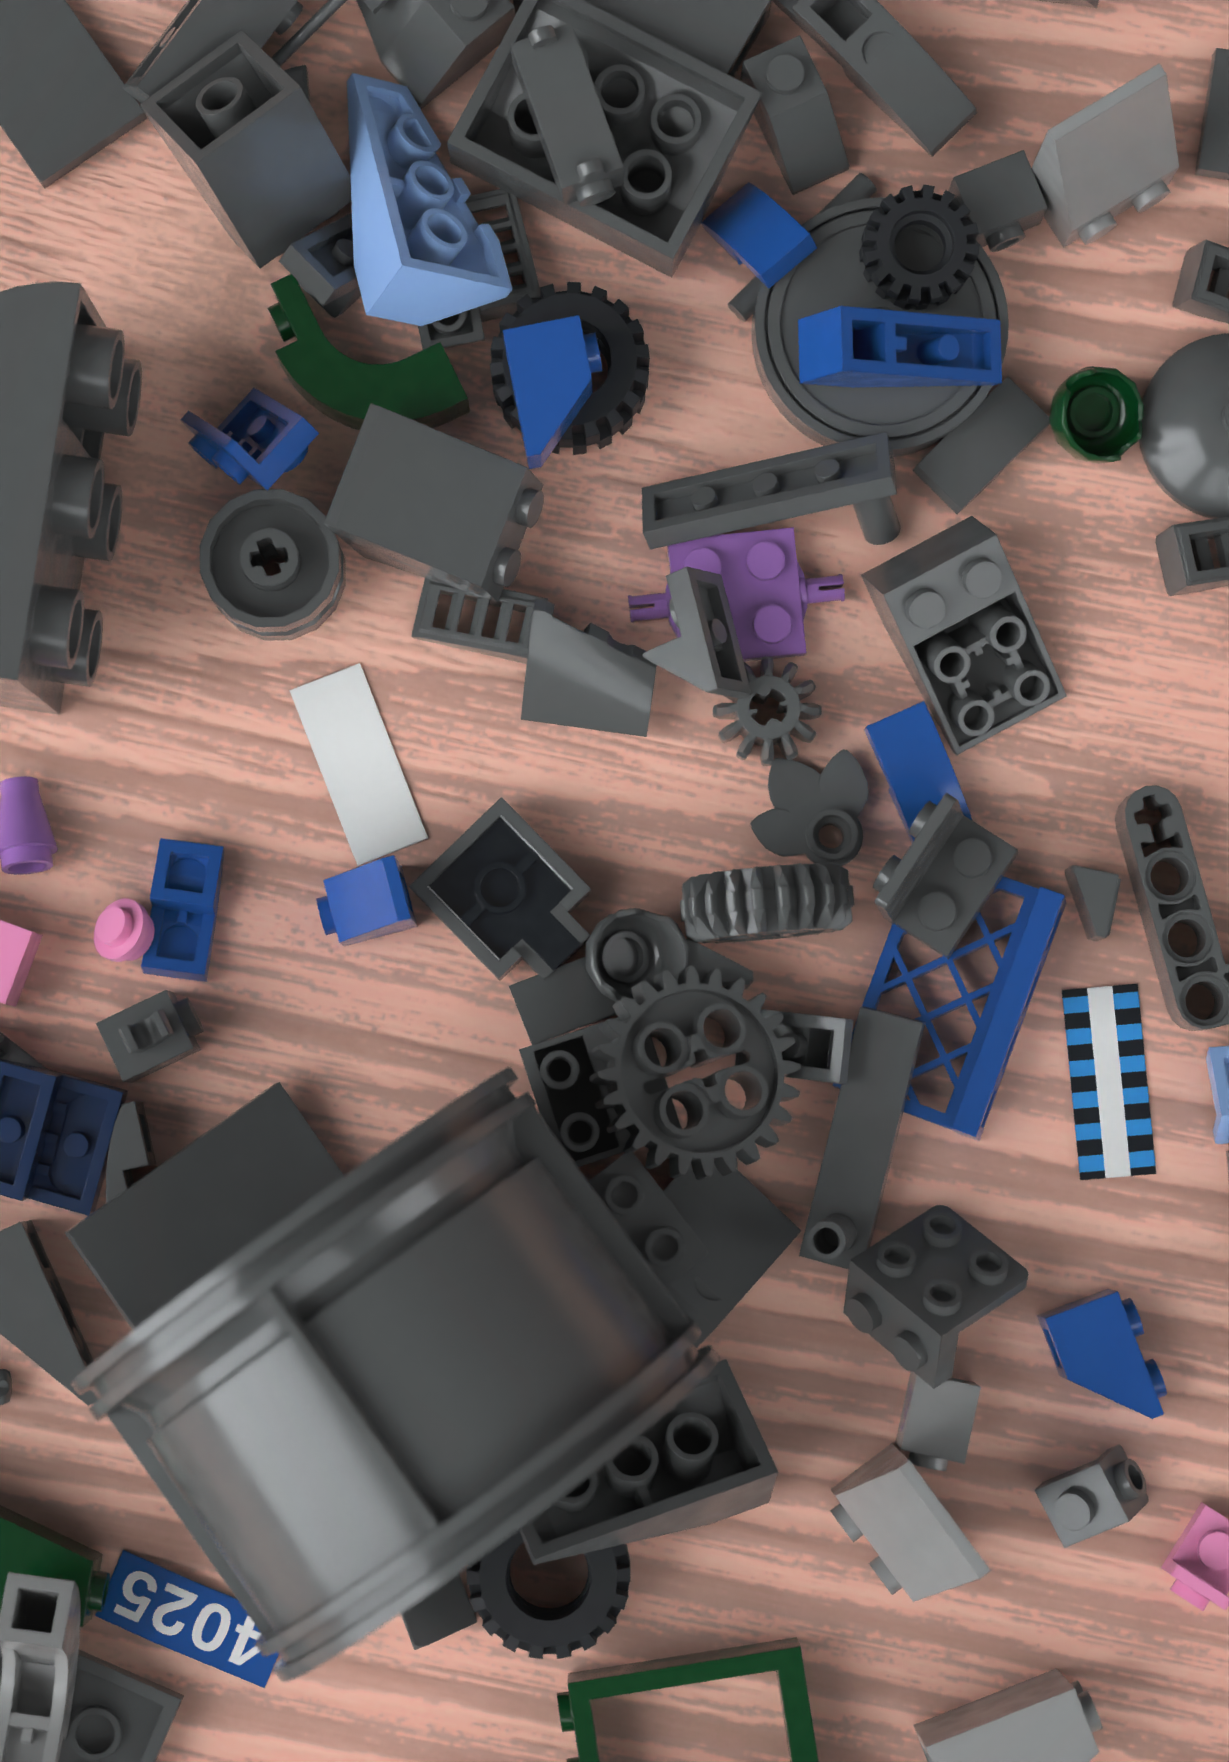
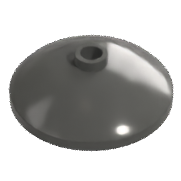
[1139,333,1229,519]

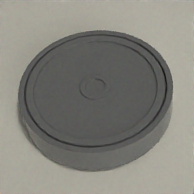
[751,197,1009,457]

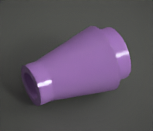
[0,776,58,875]

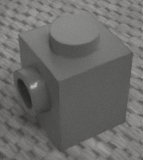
[949,150,1048,252]

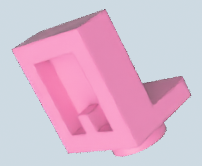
[1161,1502,1229,1611]

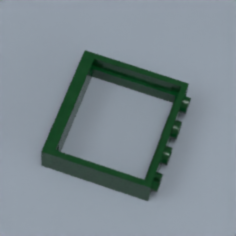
[557,1637,819,1762]

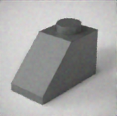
[740,35,850,195]

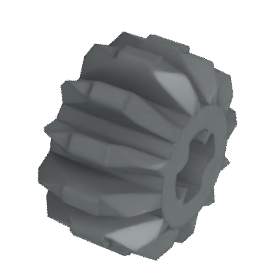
[713,656,822,766]

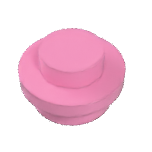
[94,898,155,962]

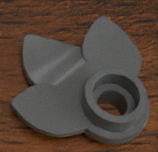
[750,749,869,866]

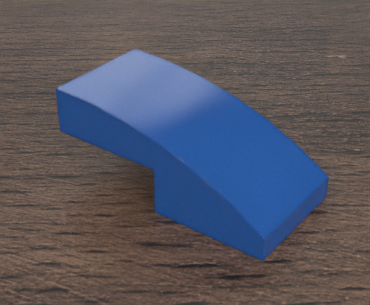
[701,182,817,289]
[864,701,973,843]
[141,838,224,982]

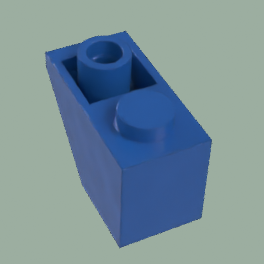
[1037,1289,1167,1419]

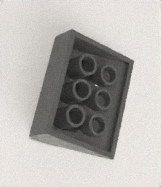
[447,0,762,278]

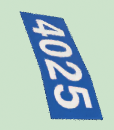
[95,1550,279,1688]

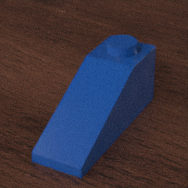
[798,306,1002,388]

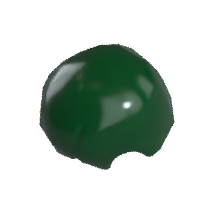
[1049,366,1144,464]

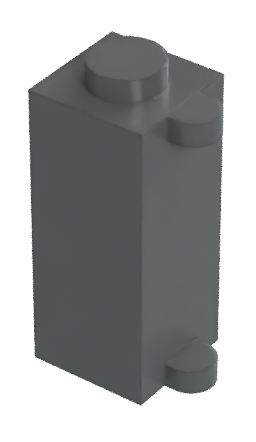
[510,22,624,206]

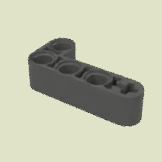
[1115,785,1229,1031]

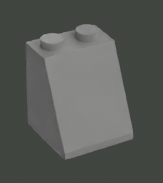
[913,1668,1103,1762]

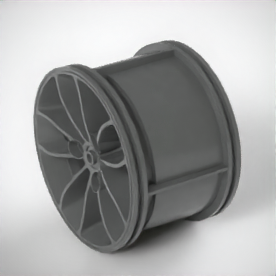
[71,1067,720,1683]

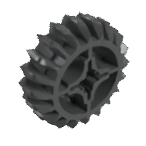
[680,863,854,943]

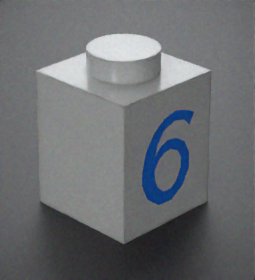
[895,1372,981,1471]

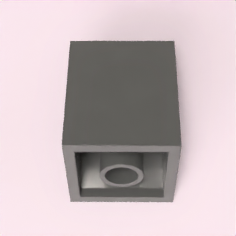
[140,30,351,268]
[323,404,544,602]

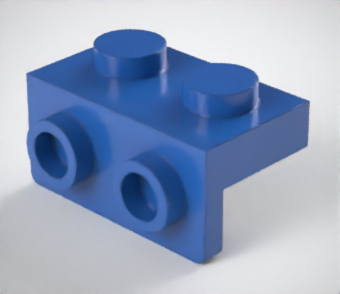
[180,388,319,491]

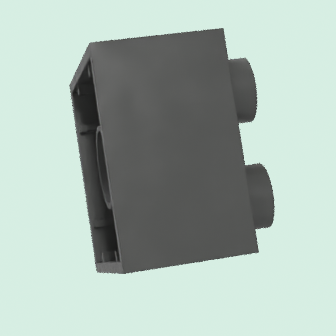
[0,282,142,715]

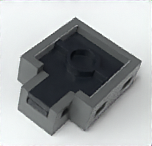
[409,797,591,981]

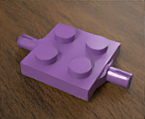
[628,527,845,662]

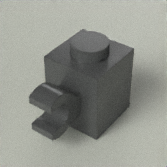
[96,990,204,1083]

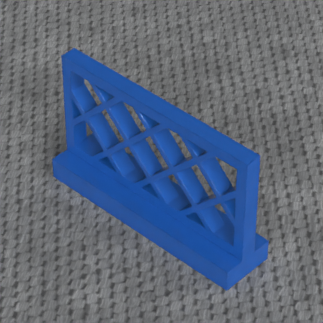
[833,876,1067,1141]

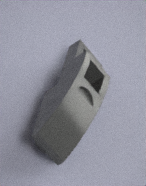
[772,0,977,157]

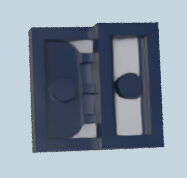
[0,1059,128,1216]

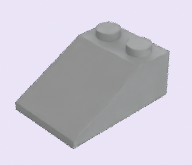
[1032,63,1179,248]
[830,1443,991,1602]

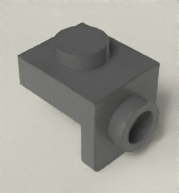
[1035,1444,1149,1548]

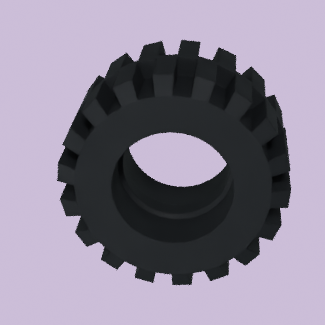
[490,282,650,455]
[466,1529,631,1659]

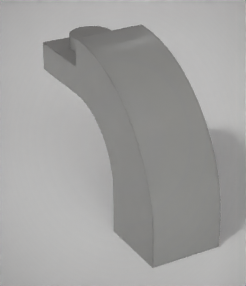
[0,1572,81,1762]

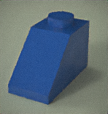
[503,315,602,469]
[316,855,418,946]

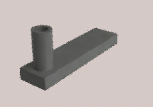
[642,432,901,550]
[799,1006,926,1269]

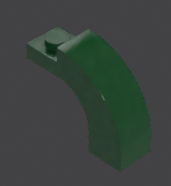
[267,274,470,430]

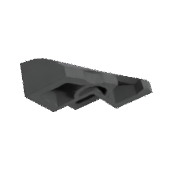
[521,599,657,737]

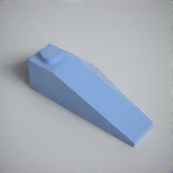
[347,73,513,326]

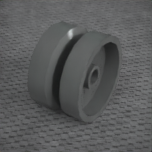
[200,489,346,641]

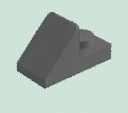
[279,213,361,318]
[642,567,752,699]
[735,1009,853,1084]

